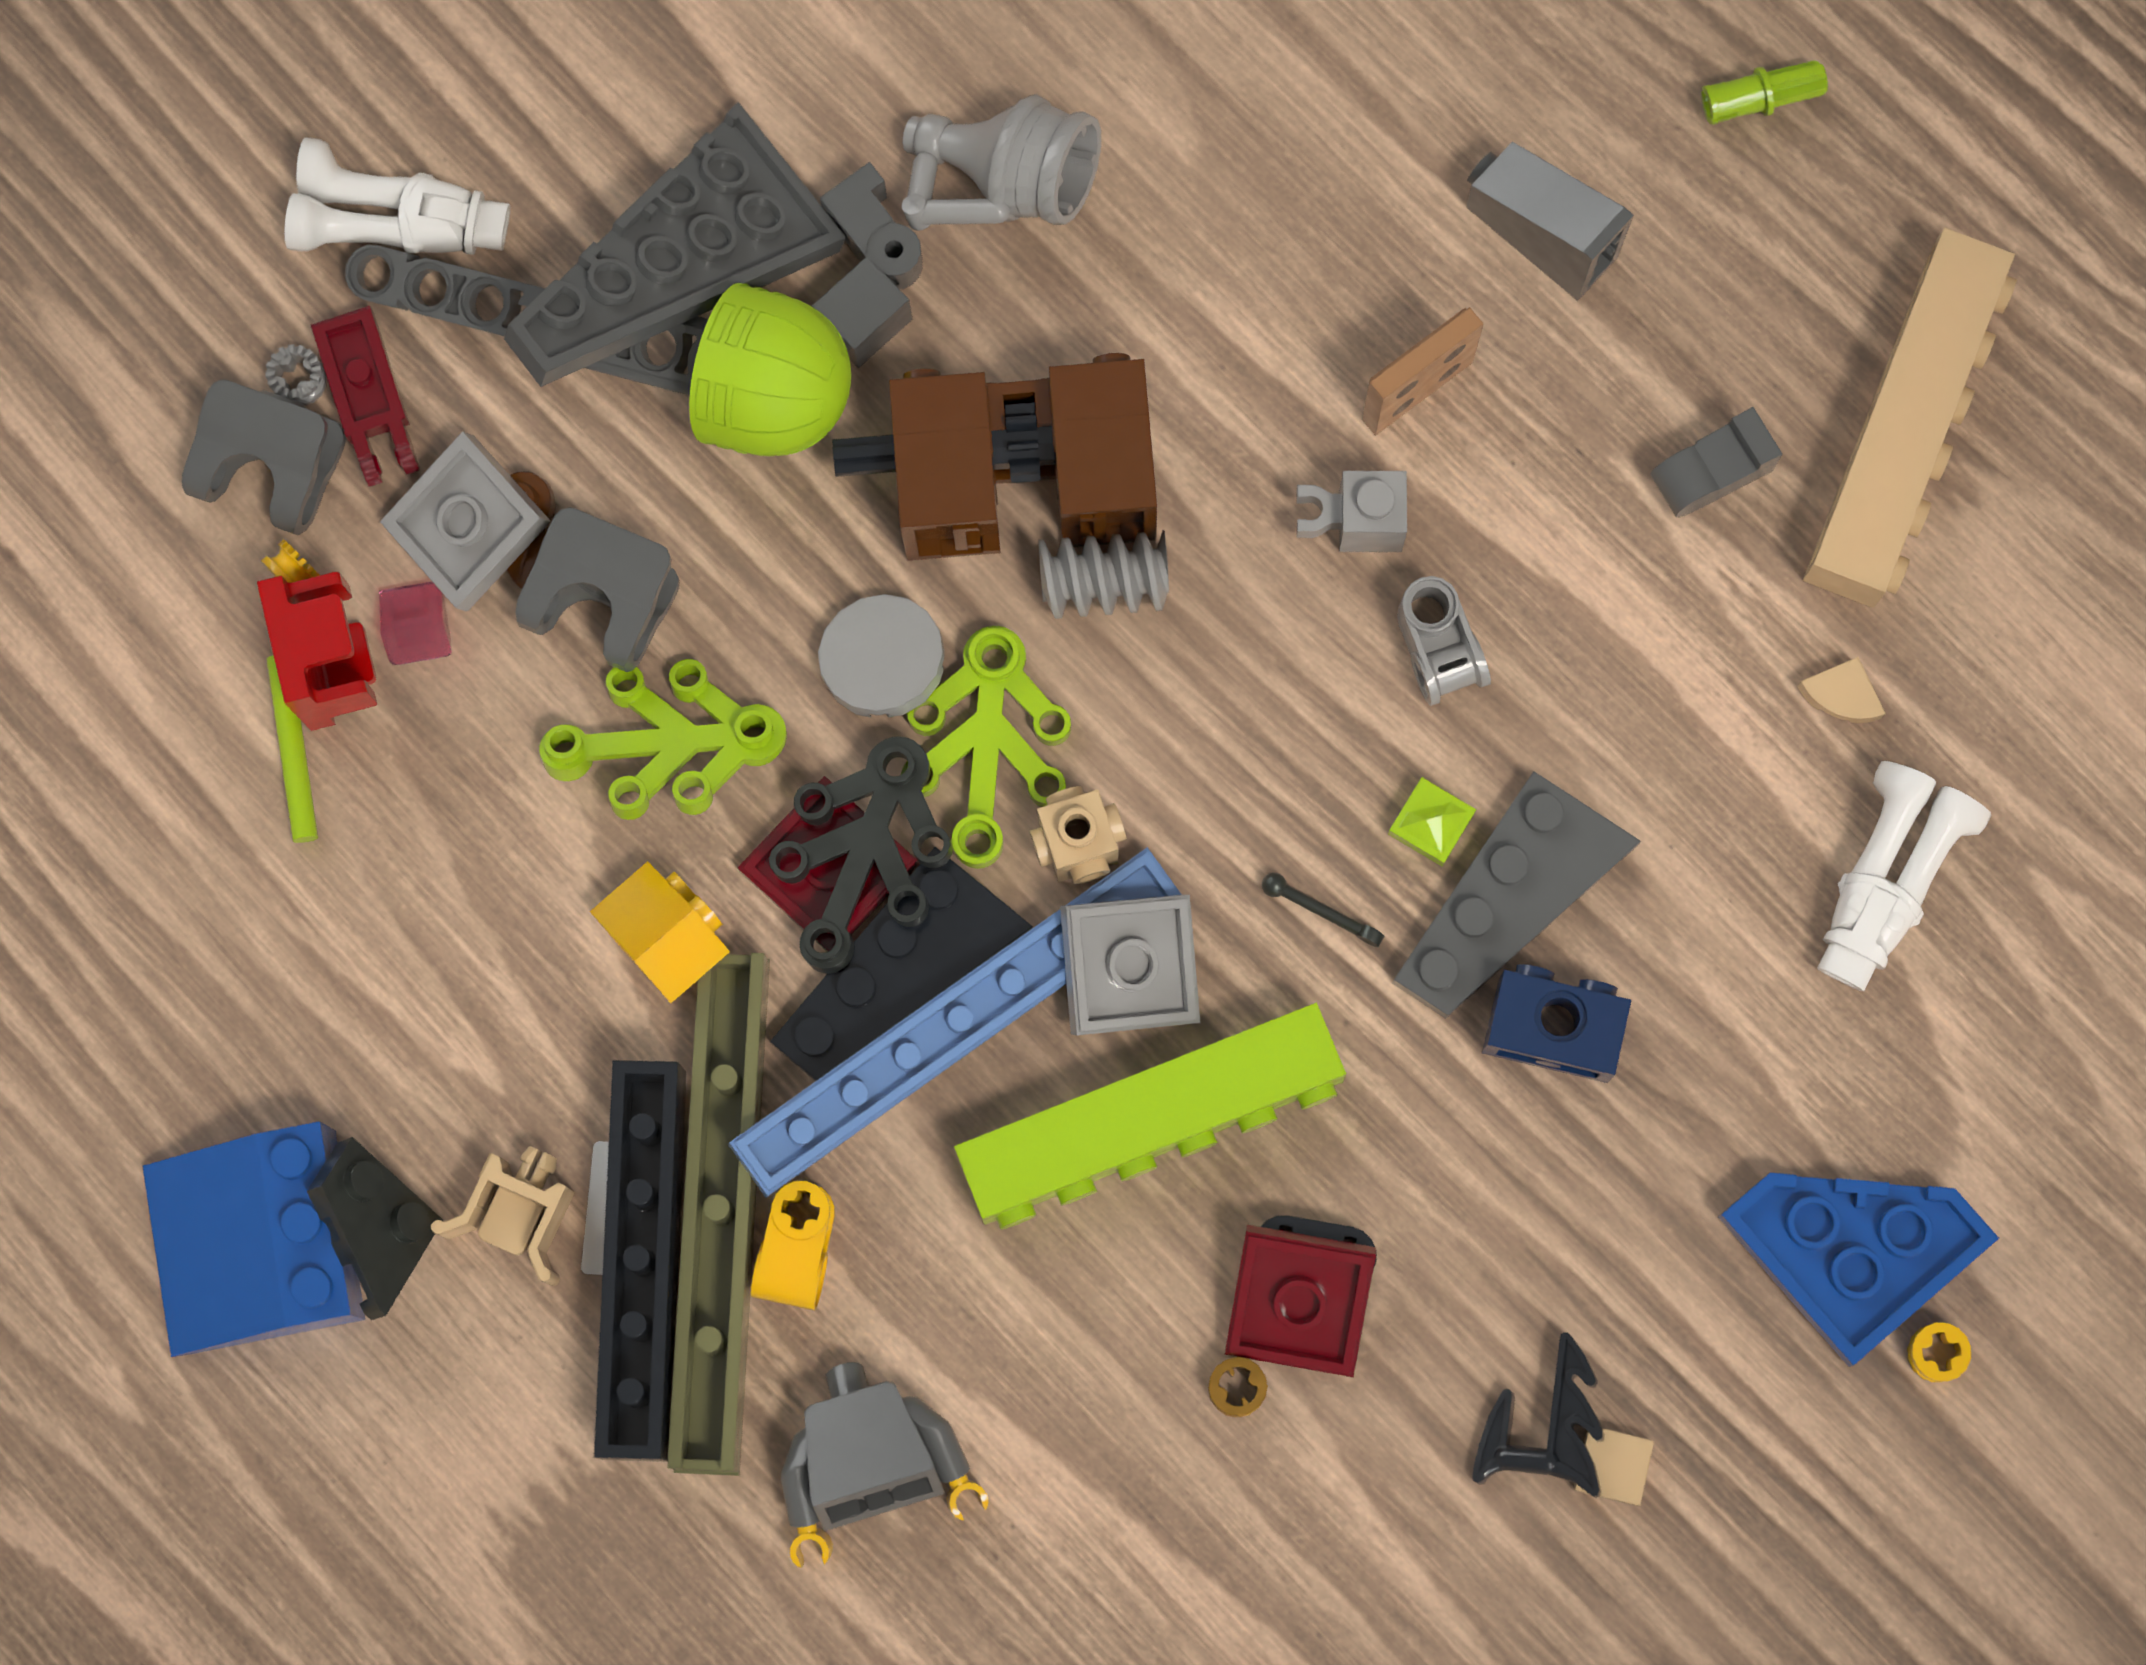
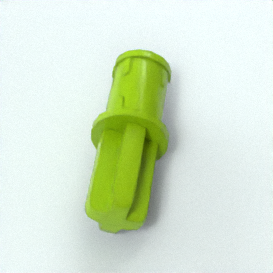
[1701,60,1828,125]

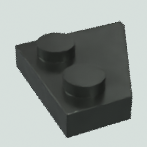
[307,1137,443,1321]

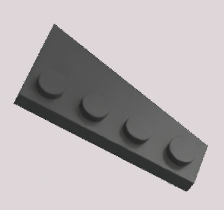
[1392,771,1641,1019]

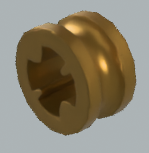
[1208,1357,1268,1418]

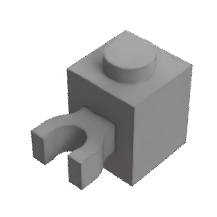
[1296,471,1407,552]

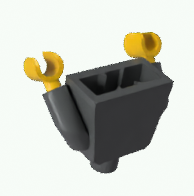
[781,1362,988,1568]

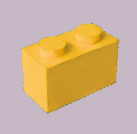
[589,861,730,1003]

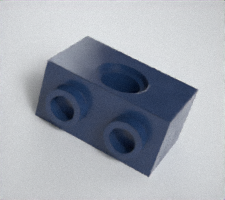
[1482,964,1632,1083]

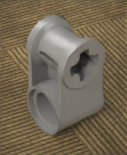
[1397,576,1491,706]

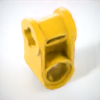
[751,1181,835,1311]

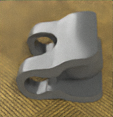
[182,379,346,535]
[516,507,680,672]

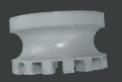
[265,345,327,406]

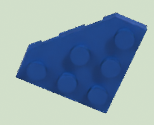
[1718,1173,1999,1367]

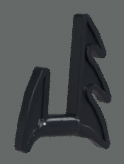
[1472,1332,1605,1498]

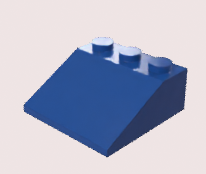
[143,1121,366,1357]

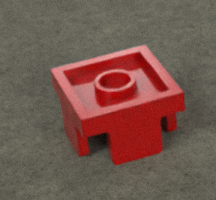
[257,572,377,731]

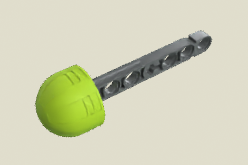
[345,245,851,456]

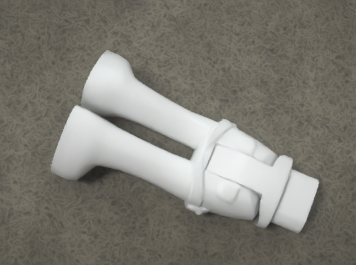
[285,137,510,255]
[1817,761,1991,992]

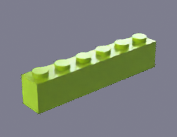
[954,1002,1346,1230]

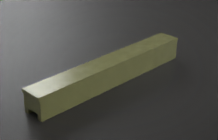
[667,953,770,1476]

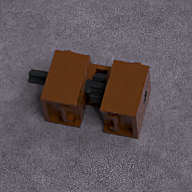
[832,353,1157,561]

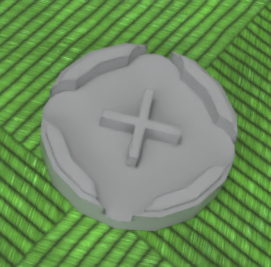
[818,594,945,718]

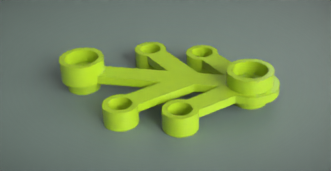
[901,626,1071,869]
[539,659,787,820]

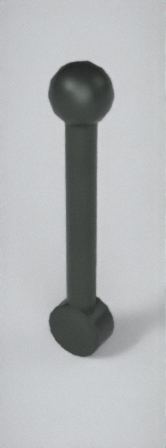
[1262,873,1385,948]

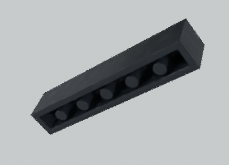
[594,1060,687,1462]

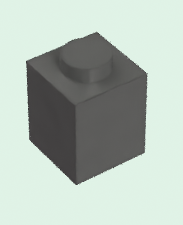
[812,257,913,369]

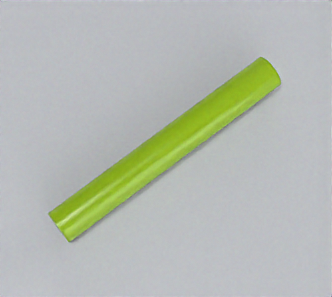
[266,655,318,843]

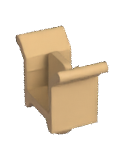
[431,1146,575,1286]

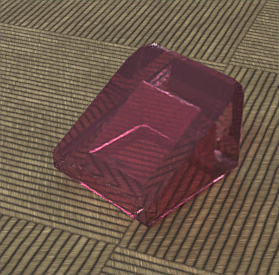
[379,582,452,665]

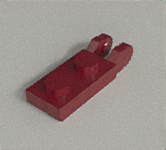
[311,305,420,487]

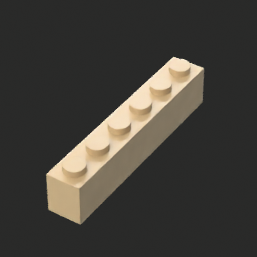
[1803,227,2017,608]

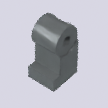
[820,162,923,290]
[1650,407,1783,518]

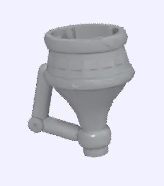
[902,94,1101,231]

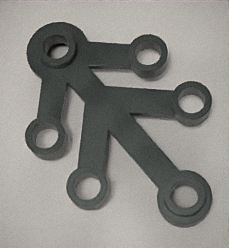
[769,737,953,974]

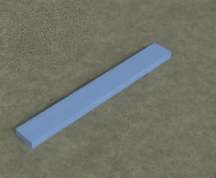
[728,847,1182,1198]

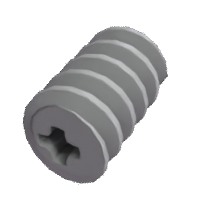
[1038,530,1169,619]

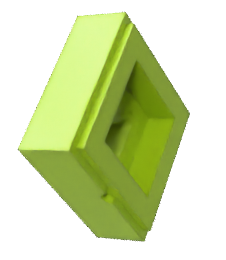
[1388,777,1477,867]

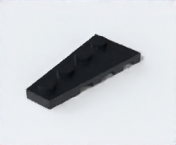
[770,847,1033,1081]

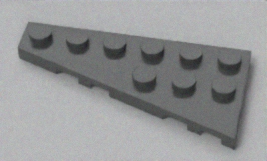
[504,102,846,387]

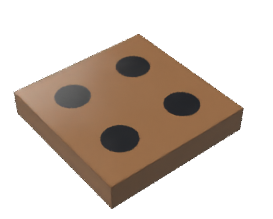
[1362,307,1484,436]

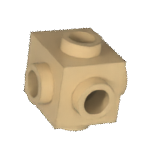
[1029,786,1127,884]

